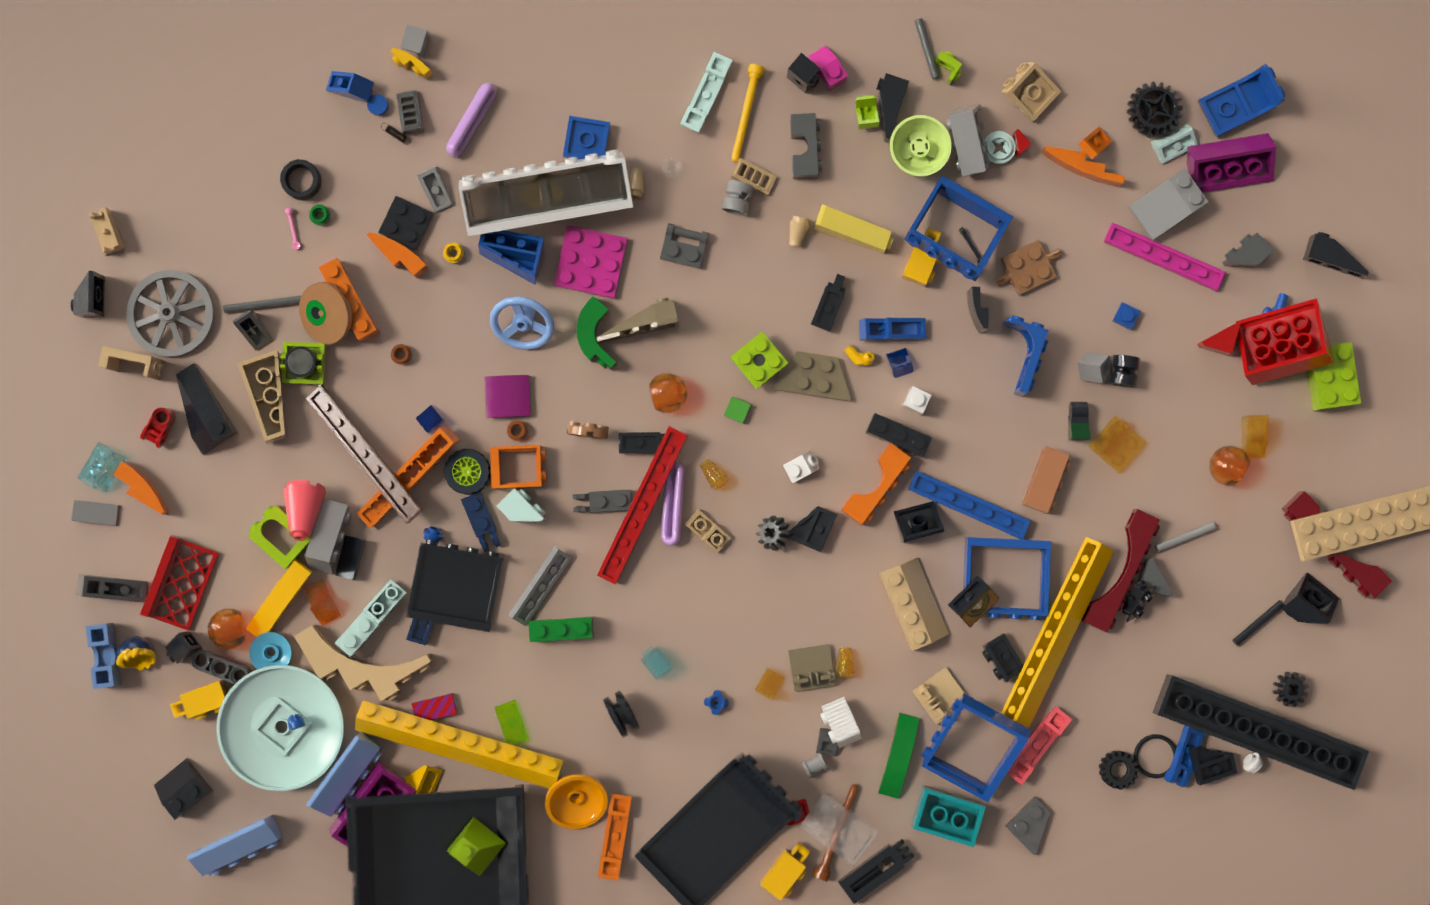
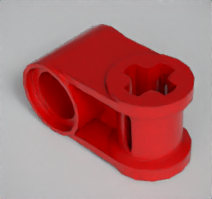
[140,408,176,448]

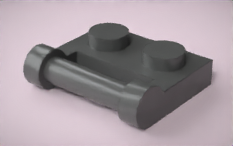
[660,223,708,269]

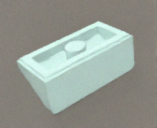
[1151,124,1198,164]

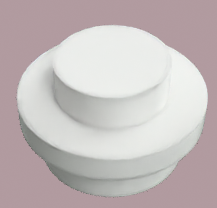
[1243,753,1263,773]

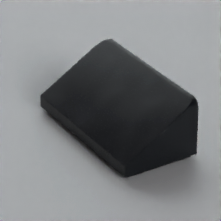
[335,535,366,580]

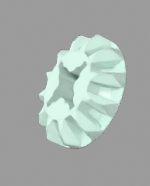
[984,131,1016,164]

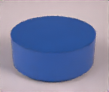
[367,94,388,116]

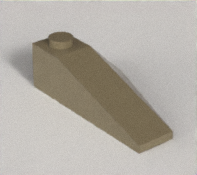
[596,298,679,344]

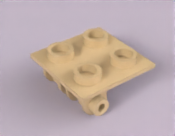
[912,667,964,725]

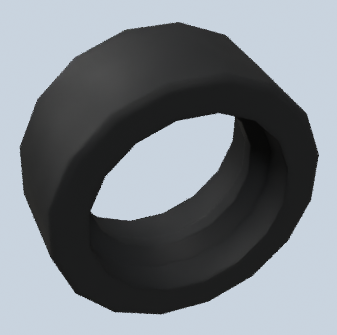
[280,159,322,200]

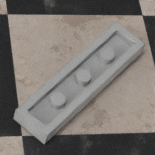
[508,546,572,626]

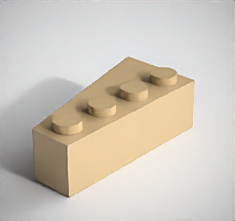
[237,350,287,444]

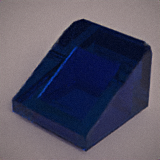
[886,348,913,378]
[416,405,445,434]

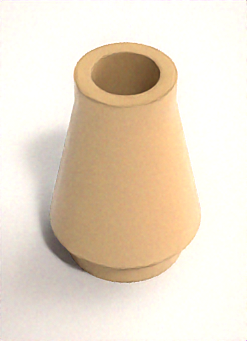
[628,168,644,200]
[789,216,810,247]

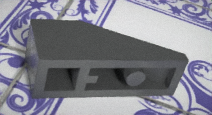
[76,574,147,602]

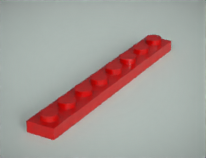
[597,426,688,584]

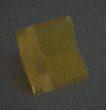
[754,668,784,701]

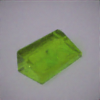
[494,700,528,745]

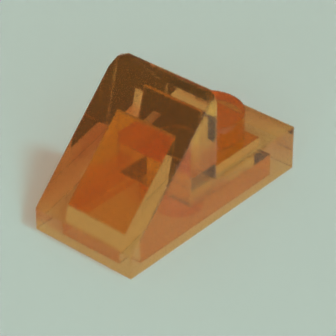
[303,579,341,626]

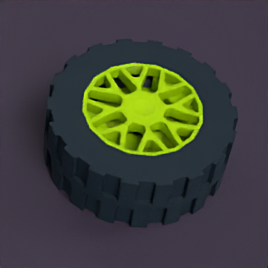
[444,449,491,495]

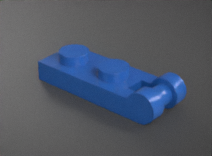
[1165,726,1205,787]

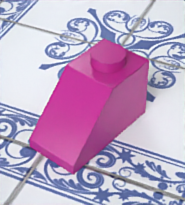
[808,46,848,91]

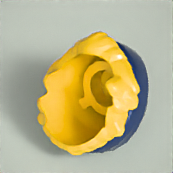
[116,636,157,671]

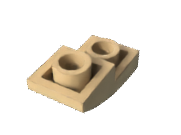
[685,509,731,553]

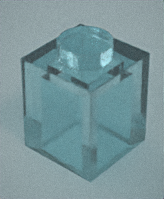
[641,646,673,679]

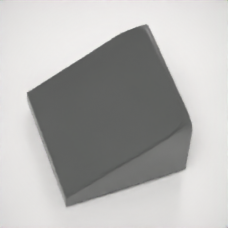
[816,728,838,756]

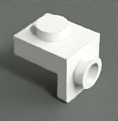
[783,451,820,483]

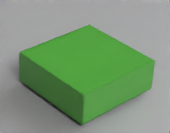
[724,397,751,424]

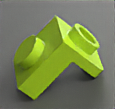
[935,51,963,85]
[856,95,880,129]

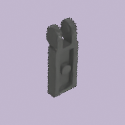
[572,489,631,513]

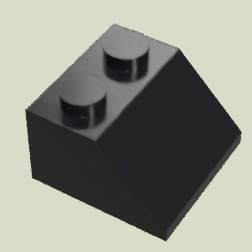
[154,758,213,820]

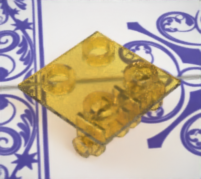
[1088,416,1147,474]

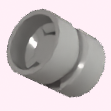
[721,180,754,216]

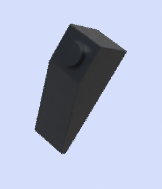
[876,73,909,143]
[1303,232,1369,279]

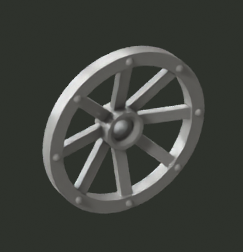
[126,270,215,357]

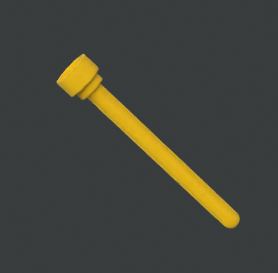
[731,64,765,162]

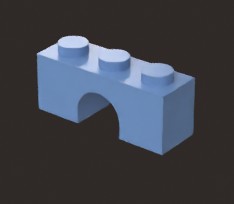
[86,623,121,689]

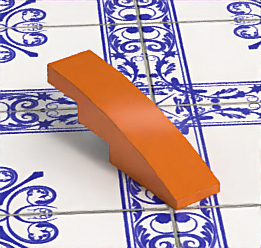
[1042,146,1125,187]

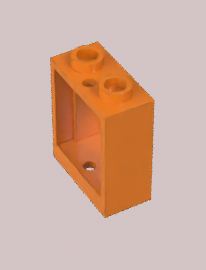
[490,445,547,489]

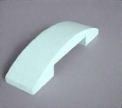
[680,52,732,133]

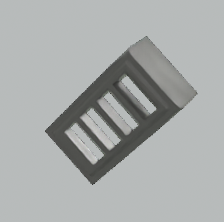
[396,90,424,134]

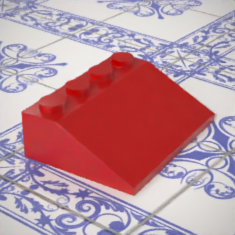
[1236,298,1334,385]

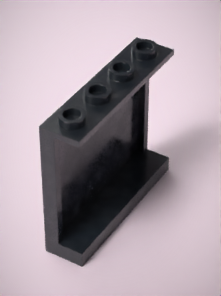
[406,539,504,632]

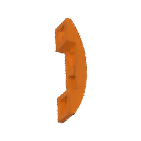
[598,793,632,881]

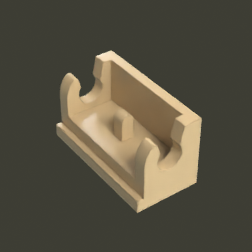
[89,207,125,256]

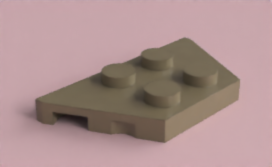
[772,351,851,402]

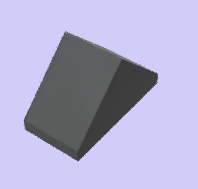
[232,310,273,351]
[1139,558,1173,596]

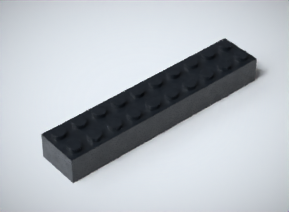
[1153,674,1369,790]

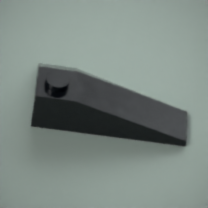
[176,363,238,455]

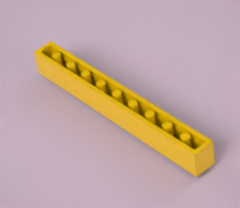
[1001,537,1114,728]
[355,700,563,789]

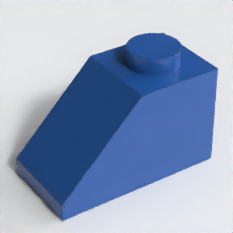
[326,71,374,102]

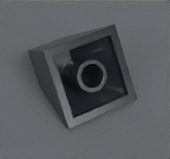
[71,271,105,317]
[1281,572,1340,624]

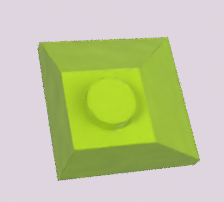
[447,817,506,877]

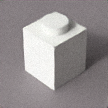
[902,386,931,415]

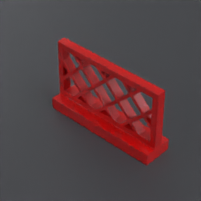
[140,535,219,631]

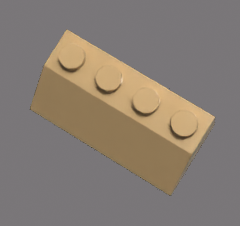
[879,558,949,651]

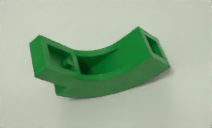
[576,296,617,370]

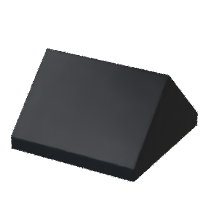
[894,501,945,543]

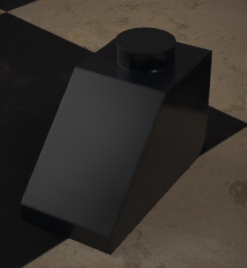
[165,631,202,664]

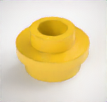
[443,243,464,263]

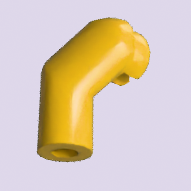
[844,345,875,366]

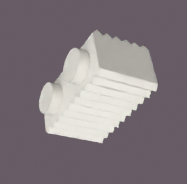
[820,697,862,748]

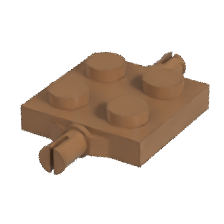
[995,240,1062,295]

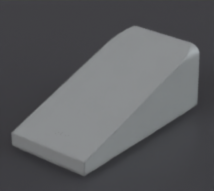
[417,166,453,213]
[71,500,119,526]

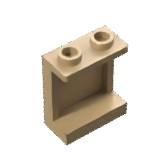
[98,346,164,380]

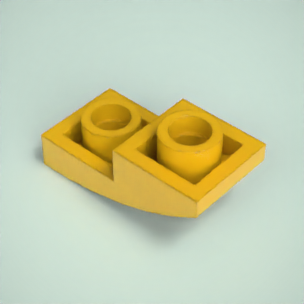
[390,48,432,80]

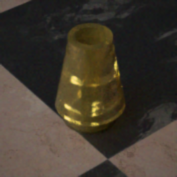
[700,459,729,490]
[834,647,855,678]

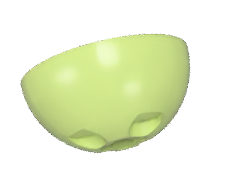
[890,115,951,177]

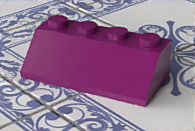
[1187,133,1276,193]
[329,761,416,846]

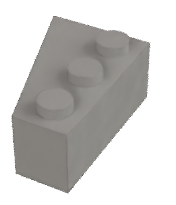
[947,103,990,176]
[305,499,352,575]

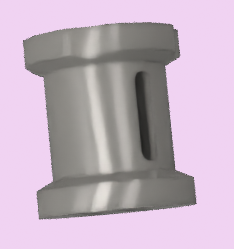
[801,753,828,779]

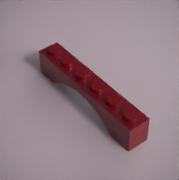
[1282,491,1392,598]
[1081,509,1160,633]

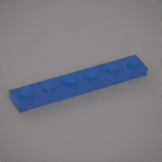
[908,471,1030,540]

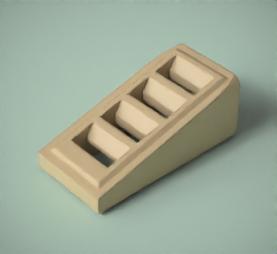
[731,158,777,195]

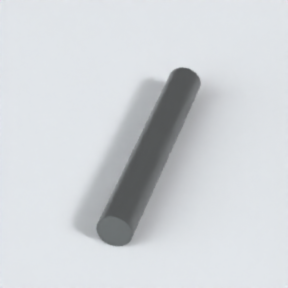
[915,18,940,80]

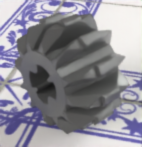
[756,515,793,551]

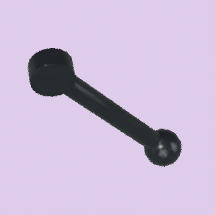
[959,227,982,263]

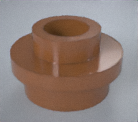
[391,344,412,365]
[507,420,528,441]

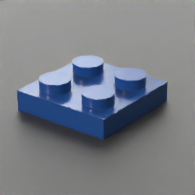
[563,116,610,164]

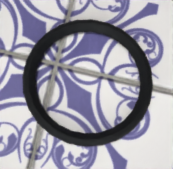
[1134,734,1176,778]

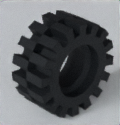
[1099,750,1139,790]

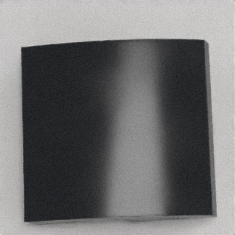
[967,287,989,333]

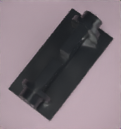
[1122,580,1157,622]

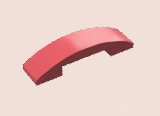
[1007,706,1072,785]

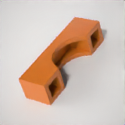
[319,258,380,342]
[841,443,911,525]

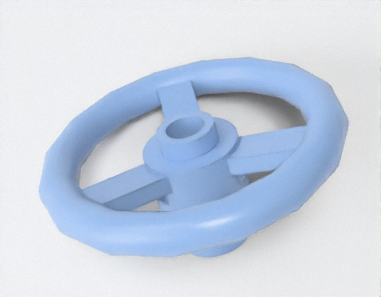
[490,296,555,350]

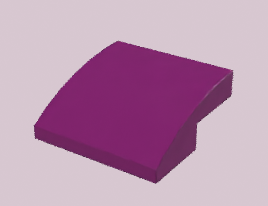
[484,375,531,418]

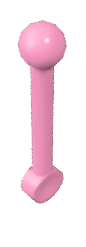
[285,208,301,250]

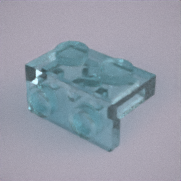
[77,442,126,493]

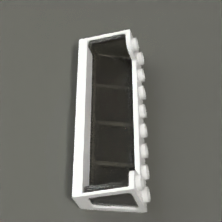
[458,150,633,236]

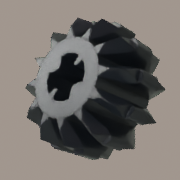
[1272,671,1309,707]

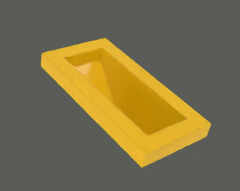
[405,765,443,794]

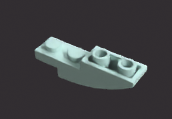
[335,579,406,658]

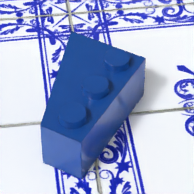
[478,230,545,285]

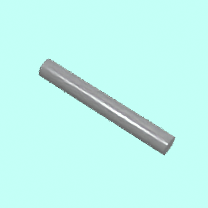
[1155,522,1216,552]

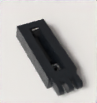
[838,839,914,904]

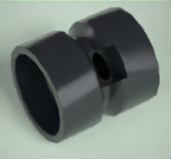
[1110,355,1140,388]

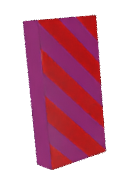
[411,693,457,720]

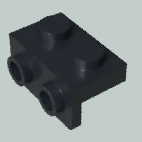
[982,633,1024,683]

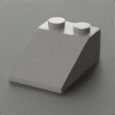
[1129,168,1208,240]

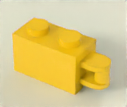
[902,227,941,287]
[170,680,228,721]
[760,842,810,901]

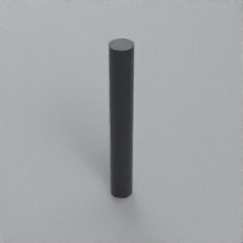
[1232,600,1283,646]

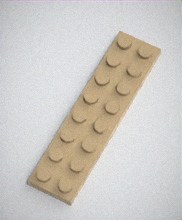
[1290,486,1430,562]

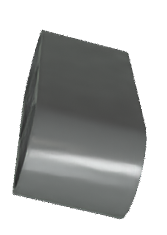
[191,650,252,684]

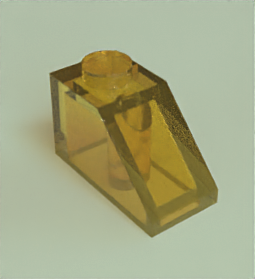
[1241,415,1269,458]

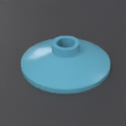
[249,632,292,669]

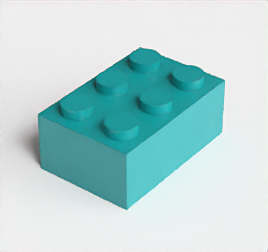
[911,786,986,847]

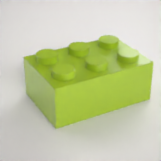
[1307,342,1361,411]

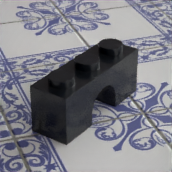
[865,413,932,458]

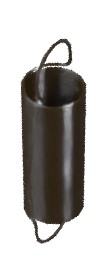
[381,123,411,145]

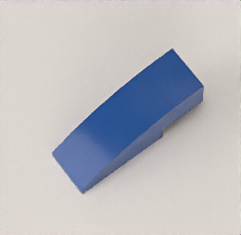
[859,318,926,341]

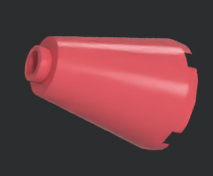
[283,480,326,541]

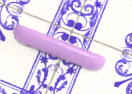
[446,83,497,158]
[661,461,685,546]

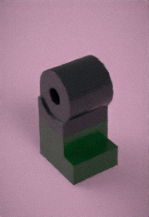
[1068,402,1091,440]

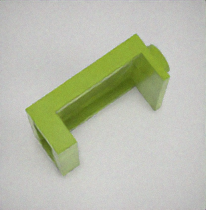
[247,505,312,569]

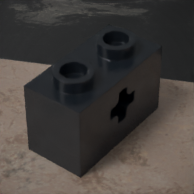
[787,53,820,93]

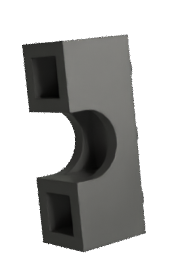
[790,113,822,179]

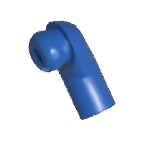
[1262,293,1289,314]

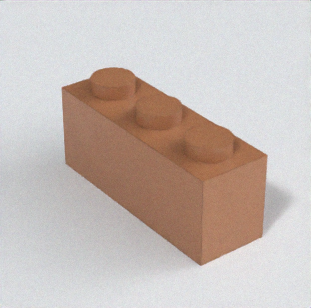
[1022,446,1071,514]

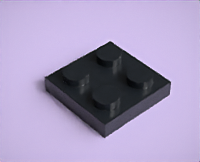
[378,196,434,251]

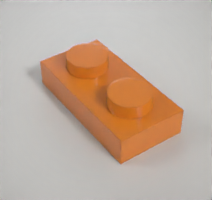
[1078,126,1113,159]

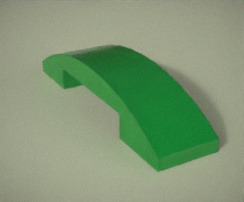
[878,712,920,799]

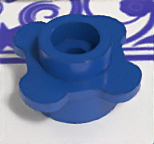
[704,690,729,715]

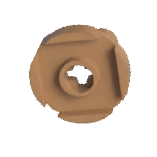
[567,421,609,439]

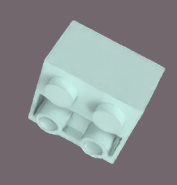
[496,489,546,522]

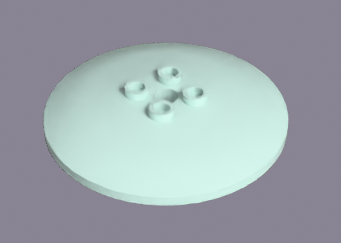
[216,665,344,791]

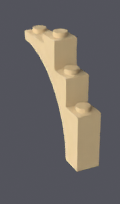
[294,625,433,702]

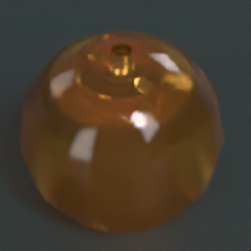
[649,373,688,414]
[1209,446,1251,487]
[208,608,246,649]

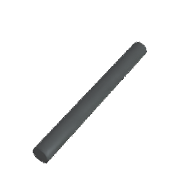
[223,295,302,313]

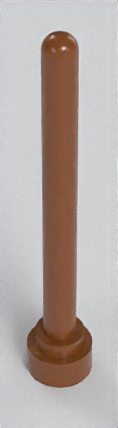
[812,784,859,882]

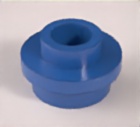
[423,526,444,543]

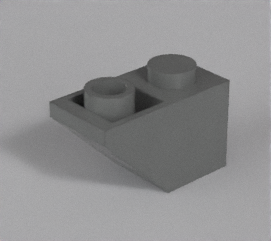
[1222,233,1274,267]

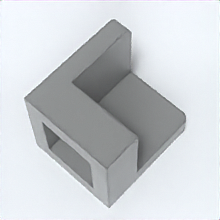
[401,24,430,58]
[1078,352,1112,384]

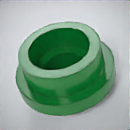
[309,205,330,225]

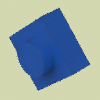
[1112,302,1141,330]

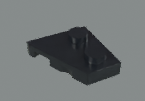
[787,506,838,553]
[1188,745,1238,786]

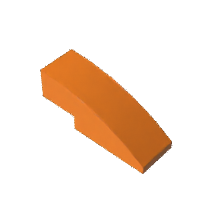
[367,232,429,278]
[113,461,169,515]

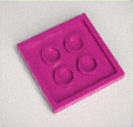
[554,225,628,299]

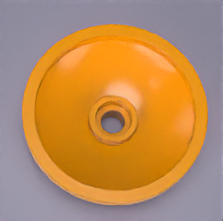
[545,774,608,829]

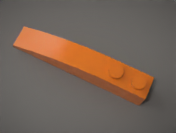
[356,425,461,529]

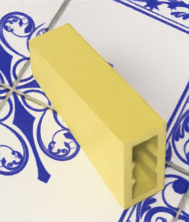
[814,204,893,254]

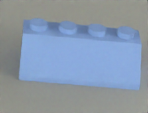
[306,732,383,817]
[187,815,282,877]

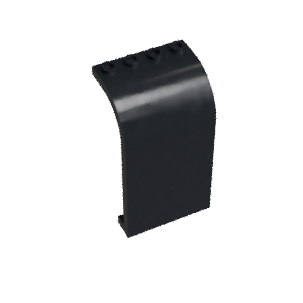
[634,752,803,905]

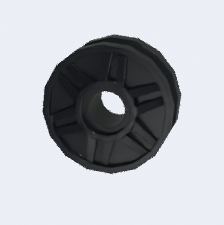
[603,690,640,738]

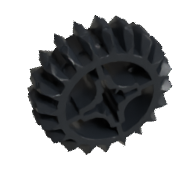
[1126,81,1183,138]

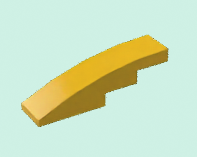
[246,560,313,637]

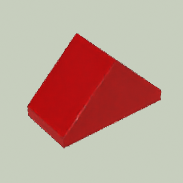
[1197,322,1240,356]

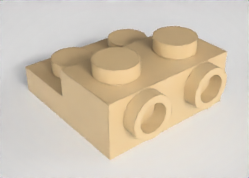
[1001,62,1061,122]

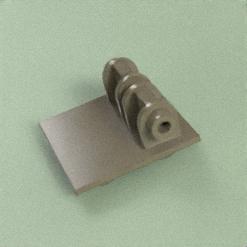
[788,644,836,692]

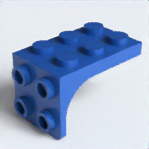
[1198,64,1285,137]
[1002,315,1048,397]

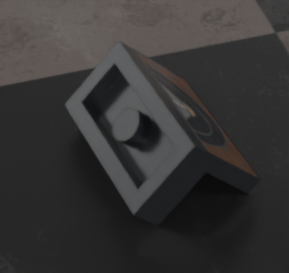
[948,576,999,627]

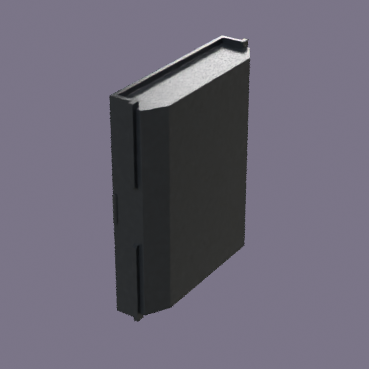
[346,784,529,905]

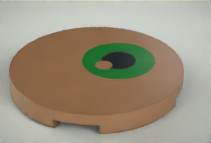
[299,282,352,344]

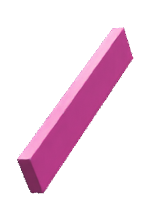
[1103,223,1226,292]

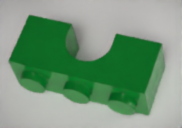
[528,616,594,642]

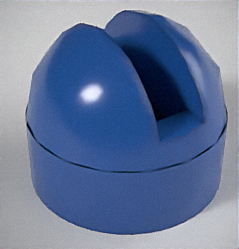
[288,714,306,731]

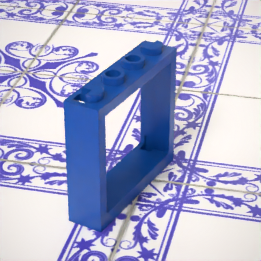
[904,175,1013,281]
[963,537,1051,620]
[921,693,1030,802]

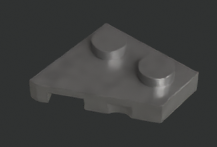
[1005,797,1050,856]

